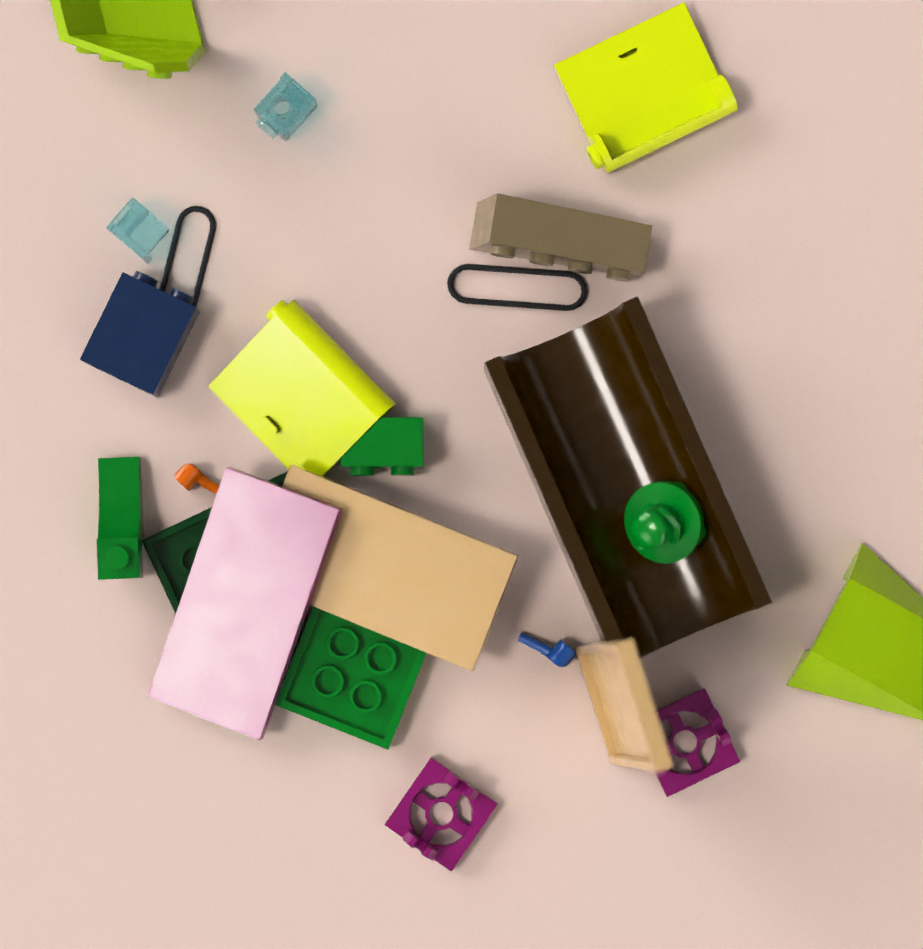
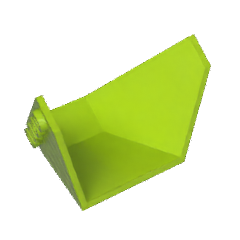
[50,0,205,79]

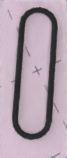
[160,206,216,307]
[447,264,587,311]

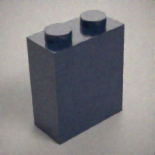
[80,270,200,398]

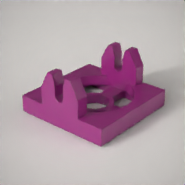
[655,688,740,797]
[384,757,498,872]

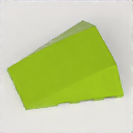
[786,543,923,720]

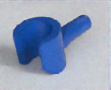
[518,632,576,667]

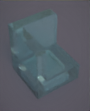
[106,197,169,264]

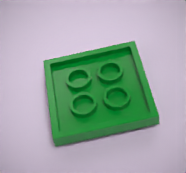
[275,606,426,750]

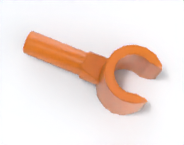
[174,463,219,494]

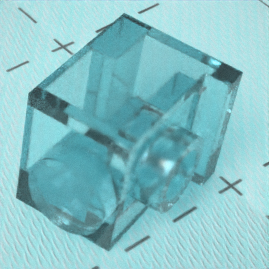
[253,72,318,142]

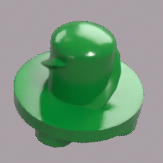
[624,481,706,564]

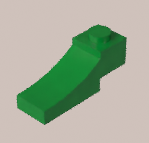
[96,457,144,580]

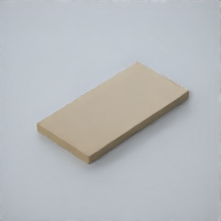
[283,465,519,671]
[575,638,673,772]

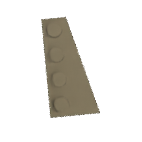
[469,193,652,282]

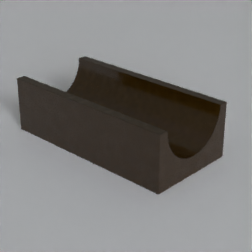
[484,296,772,659]

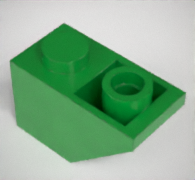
[341,417,423,476]

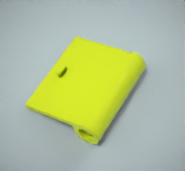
[553,2,738,174]
[208,300,396,476]

